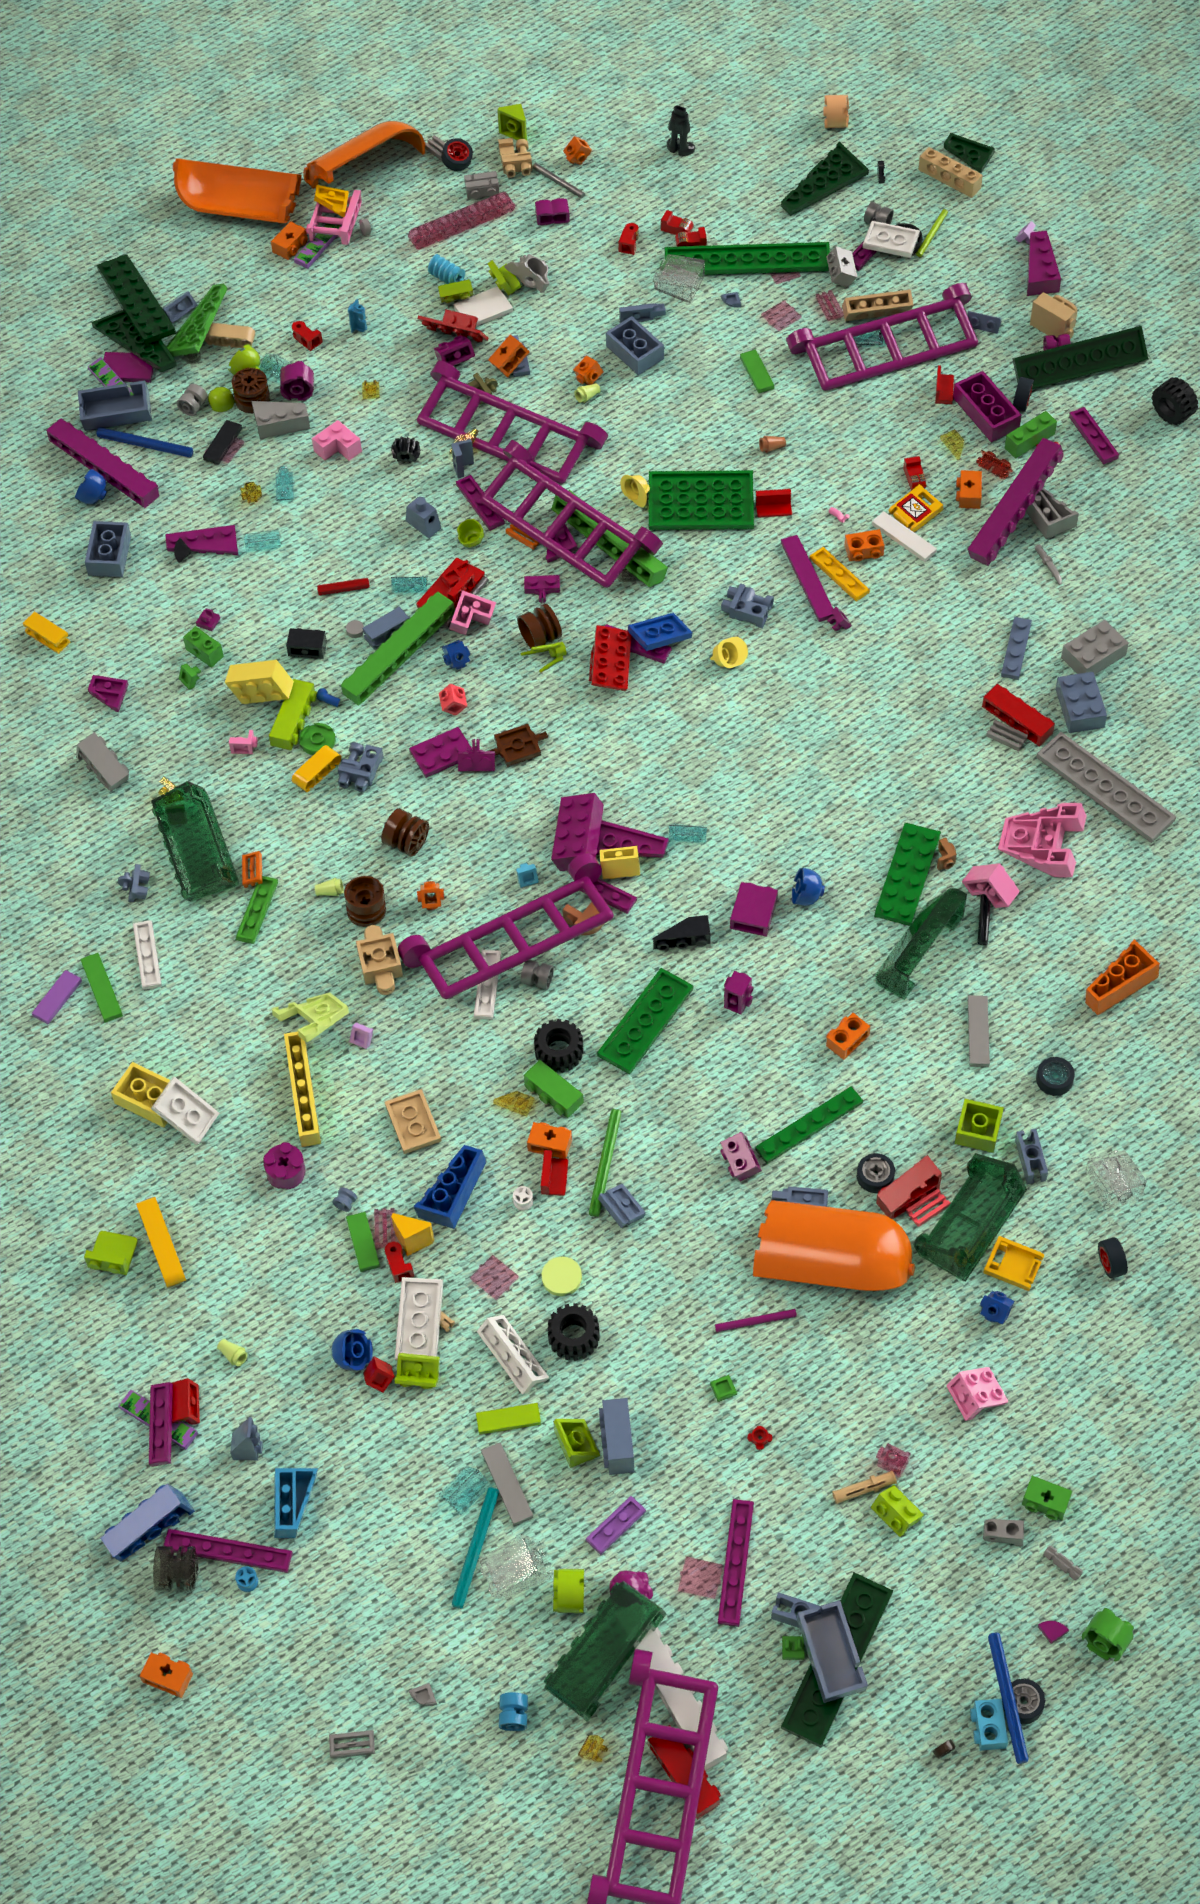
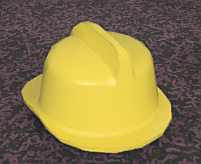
[620,475,650,507]
[710,637,748,668]

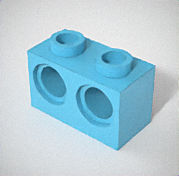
[970,1699,1008,1751]

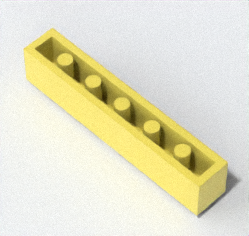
[284,1031,321,1147]

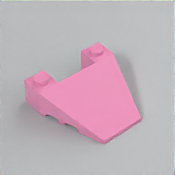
[998,803,1087,878]

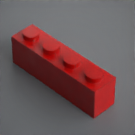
[982,684,1055,747]
[648,1725,721,1820]

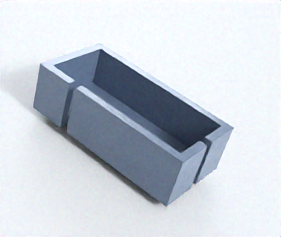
[78,380,152,431]
[796,1600,868,1703]

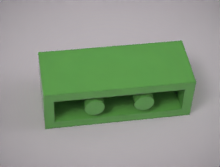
[1004,411,1057,459]
[524,1060,584,1118]

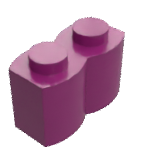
[535,198,570,225]

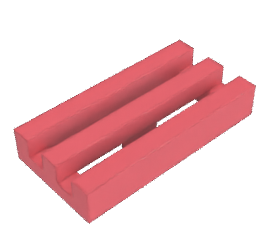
[906,1189,951,1227]

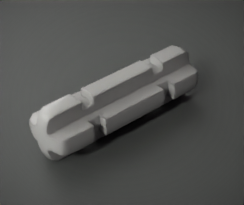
[1044,1546,1083,1580]

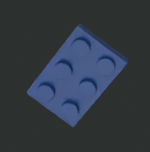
[627,613,693,651]

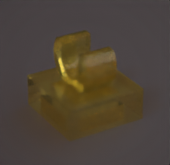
[362,380,380,399]
[158,776,183,800]
[578,1735,608,1762]

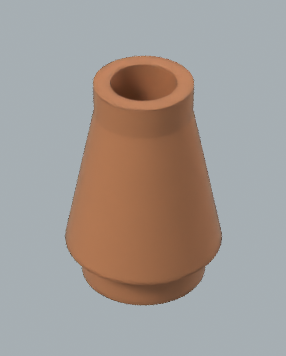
[759,436,786,453]

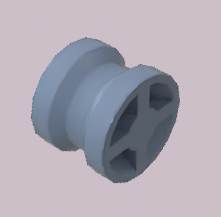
[332,1187,357,1212]

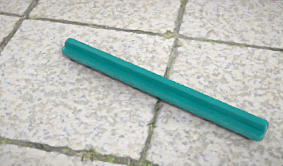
[452,1487,499,1609]

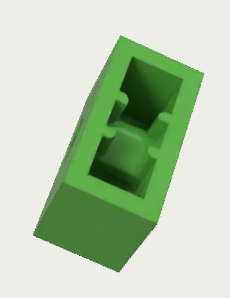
[183,626,224,668]
[1022,1475,1072,1520]

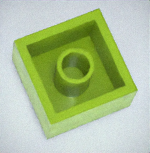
[954,1099,1004,1153]

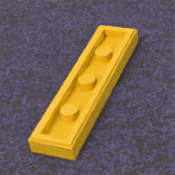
[810,547,870,602]

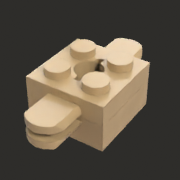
[356,925,403,995]

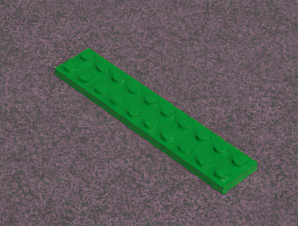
[664,242,830,276]

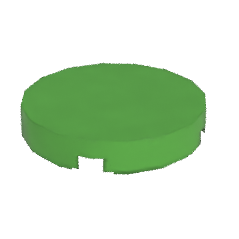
[299,723,336,755]

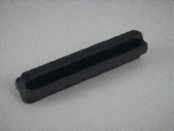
[977,894,991,946]

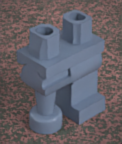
[721,583,774,629]
[338,742,384,793]

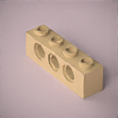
[918,147,983,198]
[842,289,914,321]

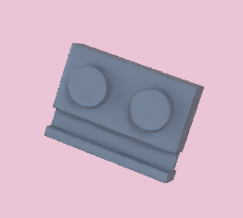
[598,1183,646,1228]

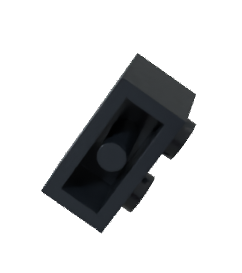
[286,628,327,659]

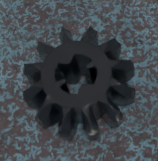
[391,436,421,463]

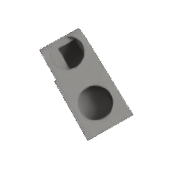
[983,1519,1024,1547]

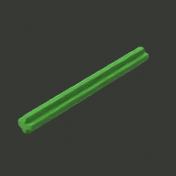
[589,1109,622,1217]

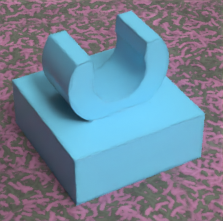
[516,863,539,888]

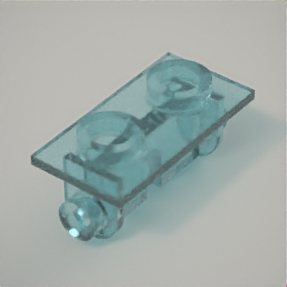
[275,466,294,501]
[391,576,428,593]
[669,823,707,843]

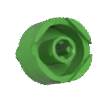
[1082,1608,1134,1661]

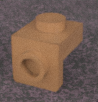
[937,837,957,870]

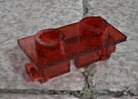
[976,450,1013,479]

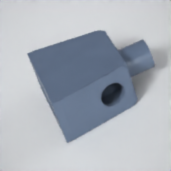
[406,497,441,538]

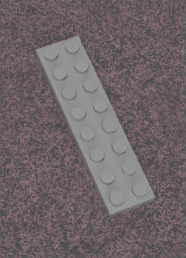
[1036,732,1176,843]

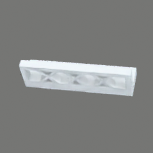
[477,1315,549,1394]

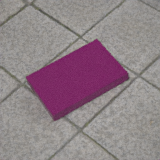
[104,352,154,383]

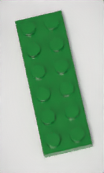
[874,822,941,926]
[597,968,693,1075]

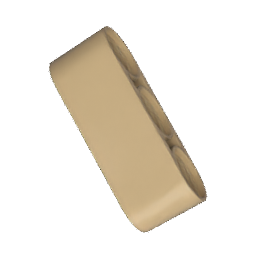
[205,323,256,348]

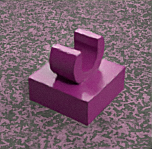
[827,607,852,631]
[196,608,220,631]

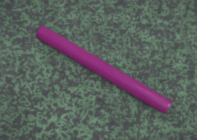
[714,1309,797,1332]

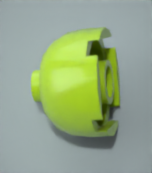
[228,344,260,375]

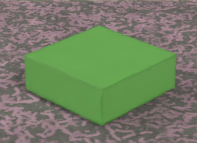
[710,1375,737,1402]

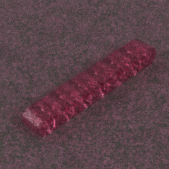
[408,192,515,250]

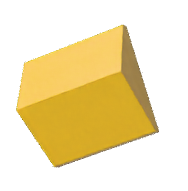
[391,1213,434,1256]

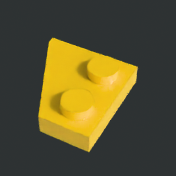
[314,185,349,217]

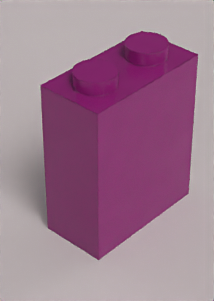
[730,882,778,937]

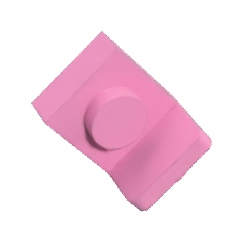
[229,730,258,754]

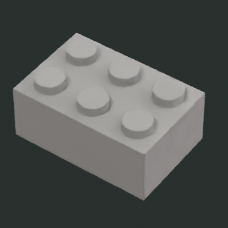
[1061,620,1129,675]

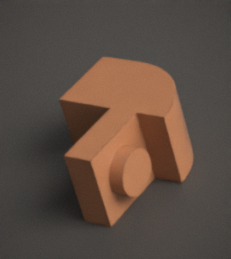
[563,902,605,935]

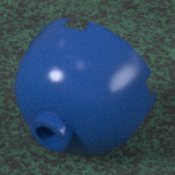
[75,469,107,504]
[792,868,825,906]
[331,1329,373,1371]

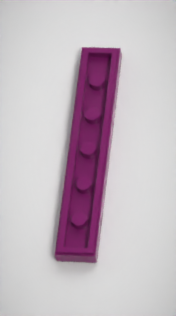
[781,535,834,622]
[718,1499,754,1627]
[163,1529,293,1573]

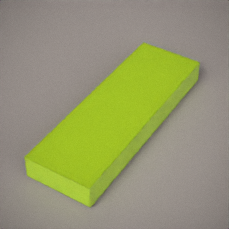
[476,1403,541,1435]

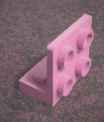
[946,1367,1008,1421]

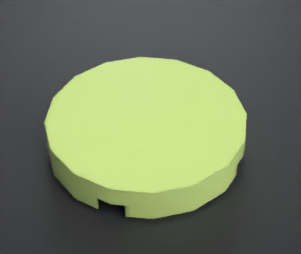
[541,1256,582,1296]

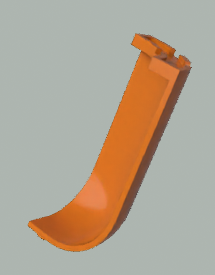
[303,121,426,189]
[173,158,302,223]
[753,1200,915,1291]

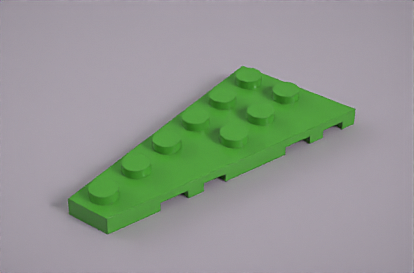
[167,283,228,357]

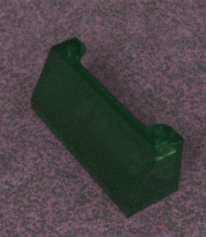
[913,1153,1027,1282]

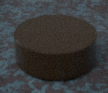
[932,1739,956,1759]

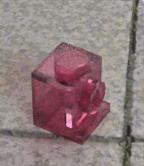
[876,1443,911,1478]

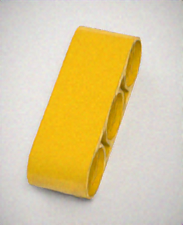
[292,745,342,792]

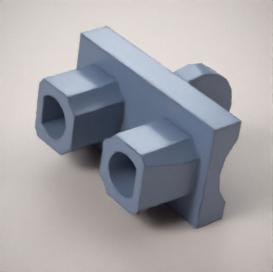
[118,864,150,902]

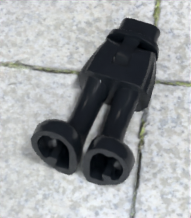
[667,105,695,156]

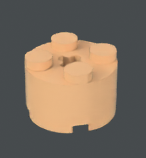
[823,95,849,128]

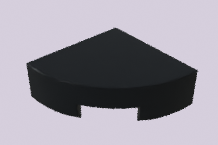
[877,161,885,184]
[174,538,193,563]

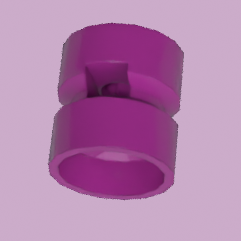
[1043,334,1071,350]

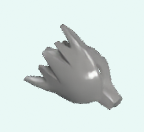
[504,254,549,293]

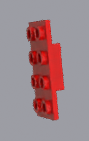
[417,309,489,342]
[416,558,485,609]
[589,625,631,691]

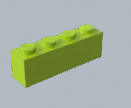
[269,679,317,750]

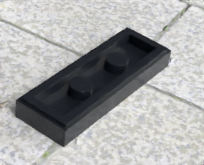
[203,420,242,465]

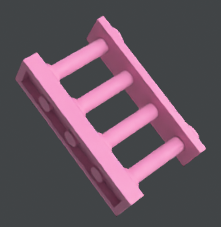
[306,190,362,245]

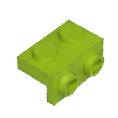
[487,260,521,296]
[438,279,474,303]
[395,1353,440,1389]
[871,1485,924,1537]

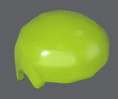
[208,387,235,412]
[457,519,484,547]

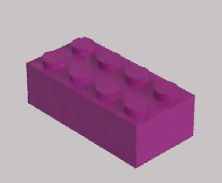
[953,371,1022,442]
[551,793,604,871]

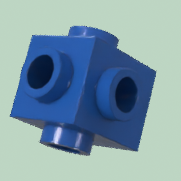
[442,640,470,670]
[980,1291,1015,1325]

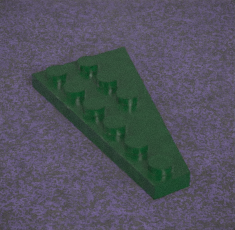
[781,141,869,216]
[91,310,177,372]

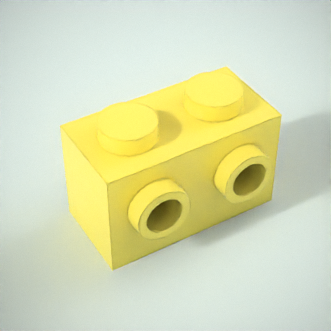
[600,846,640,879]

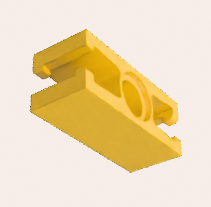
[23,611,70,654]

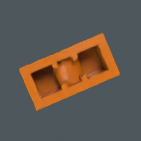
[271,221,308,260]
[488,334,530,378]
[956,470,982,509]
[527,1122,572,1159]
[139,1652,193,1698]

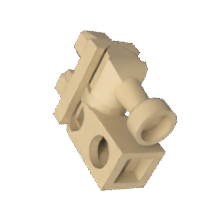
[498,138,532,178]

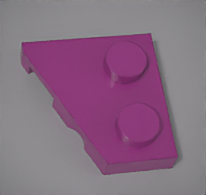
[546,524,578,563]
[88,675,129,712]

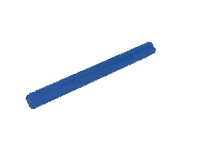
[96,427,194,457]
[988,1632,1029,1764]

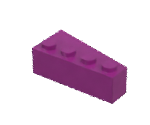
[1027,230,1061,296]

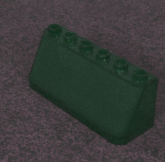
[151,781,239,901]
[875,888,967,1000]
[544,1581,667,1722]

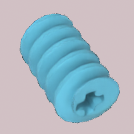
[428,254,465,284]

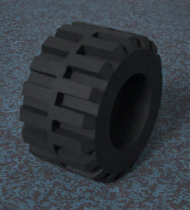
[1151,377,1198,425]
[534,1019,583,1073]
[547,1303,600,1361]

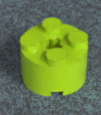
[553,1569,584,1613]

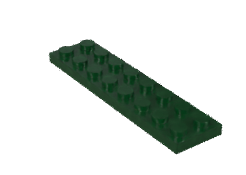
[97,254,176,345]
[1012,326,1149,389]
[781,1572,893,1748]

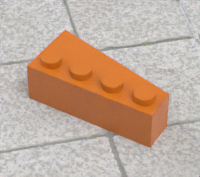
[1085,939,1160,1015]

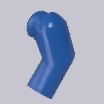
[316,688,340,707]

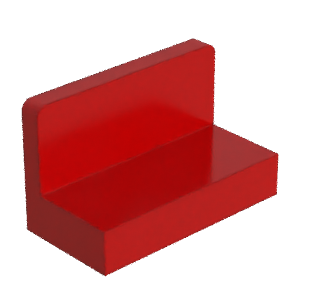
[935,365,954,405]
[755,489,792,518]
[540,1150,569,1196]
[172,1378,200,1425]

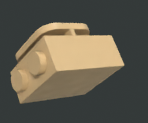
[1030,292,1078,339]

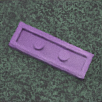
[32,970,82,1024]
[585,1496,646,1555]

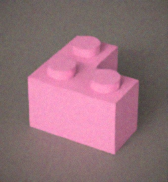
[312,420,362,461]
[449,590,496,635]
[962,863,1020,908]

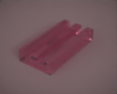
[816,290,844,321]
[374,1208,396,1248]

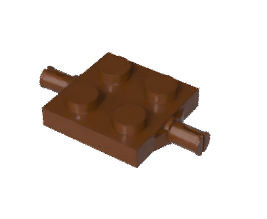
[487,724,548,767]

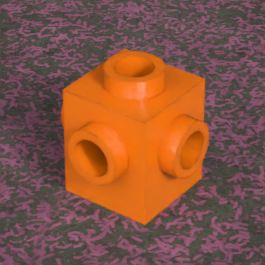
[563,136,592,165]
[573,355,604,385]
[417,881,445,910]

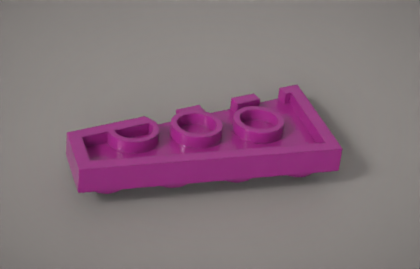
[165,525,239,556]
[596,821,669,858]

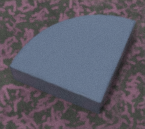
[721,292,741,308]

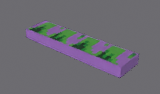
[294,223,342,269]
[87,357,134,395]
[118,1390,198,1450]

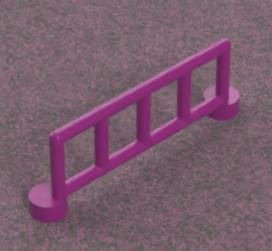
[786,283,978,391]
[417,360,608,484]
[480,440,663,588]
[397,853,614,999]
[587,1649,718,1904]

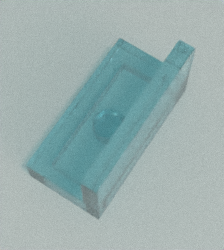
[260,353,292,381]
[244,530,281,552]
[439,1466,491,1515]

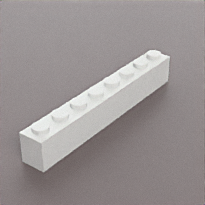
[616,1602,728,1771]

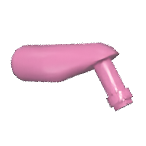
[829,507,849,523]

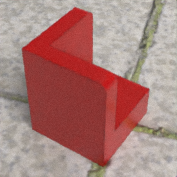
[363,1356,395,1393]

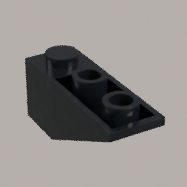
[653,915,711,951]

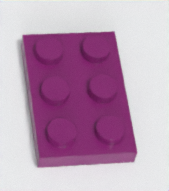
[409,727,472,778]

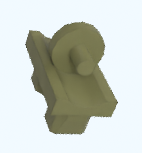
[468,373,498,405]

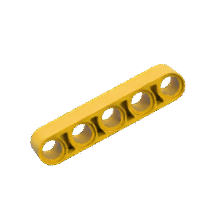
[136,1197,186,1288]

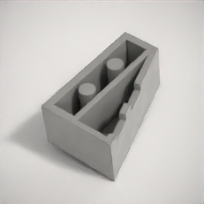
[252,401,310,439]
[1026,488,1079,539]
[76,732,129,792]

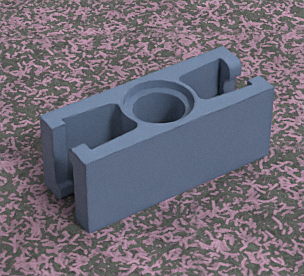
[362,606,410,649]
[1015,1129,1048,1184]
[771,1592,821,1628]

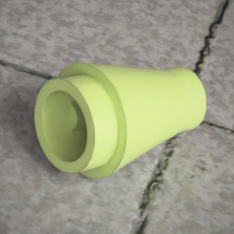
[574,383,600,403]
[315,877,344,896]
[217,1339,248,1366]

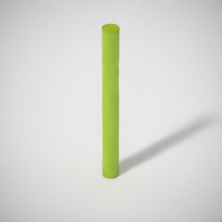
[916,209,948,257]

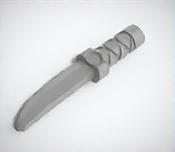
[1035,544,1062,585]

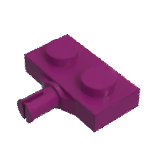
[524,575,560,603]
[458,739,495,771]

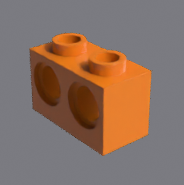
[844,529,885,562]
[826,1013,871,1060]

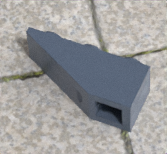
[230,1417,263,1461]

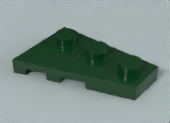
[944,133,995,173]

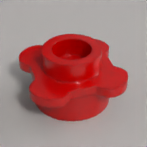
[747,1426,773,1450]

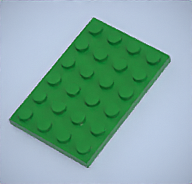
[649,470,754,530]

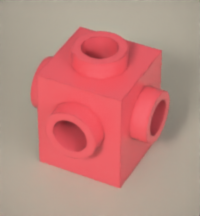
[439,684,467,715]

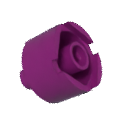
[280,361,314,401]
[263,1142,306,1189]

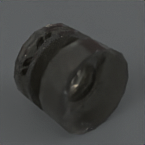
[153,1546,199,1592]

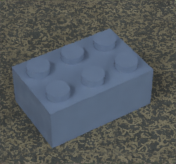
[606,316,664,375]
[85,521,131,577]
[1055,672,1107,733]
[599,1398,634,1475]

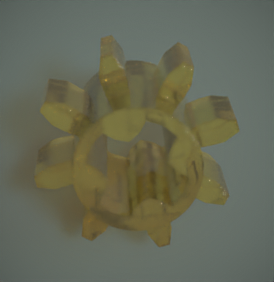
[240,482,262,504]

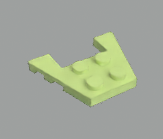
[271,993,349,1043]

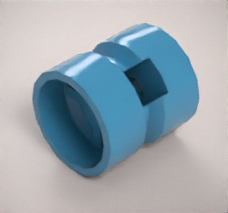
[498,1692,528,1731]

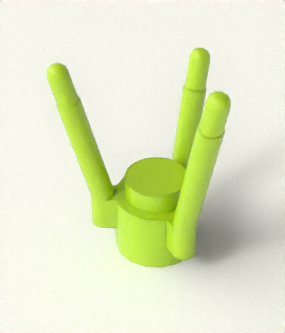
[520,641,567,673]

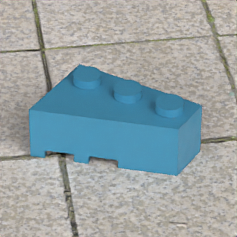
[274,1468,318,1538]

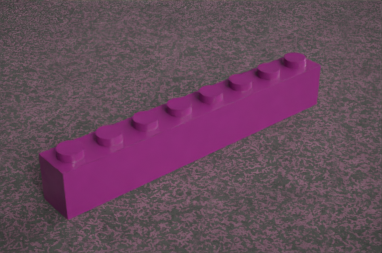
[46,418,160,508]
[967,438,1064,566]

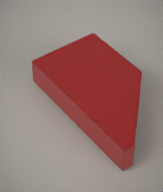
[440,560,469,589]

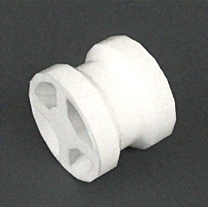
[513,1186,533,1211]

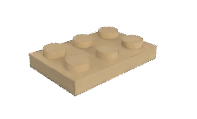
[385,1089,441,1154]

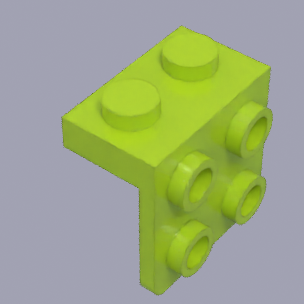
[84,1231,138,1275]

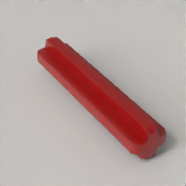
[317,578,370,596]

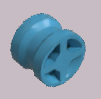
[235,1566,258,1592]

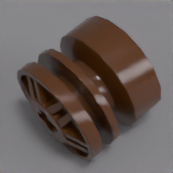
[232,368,270,414]
[517,604,562,649]
[381,808,429,857]
[344,876,386,927]

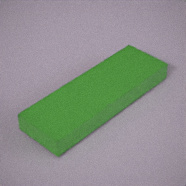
[740,349,774,394]
[346,1212,380,1272]

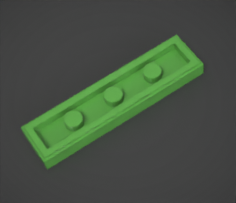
[236,876,278,944]
[80,953,123,1023]

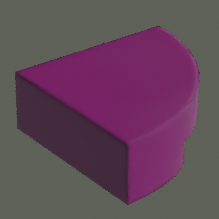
[1038,1621,1069,1644]

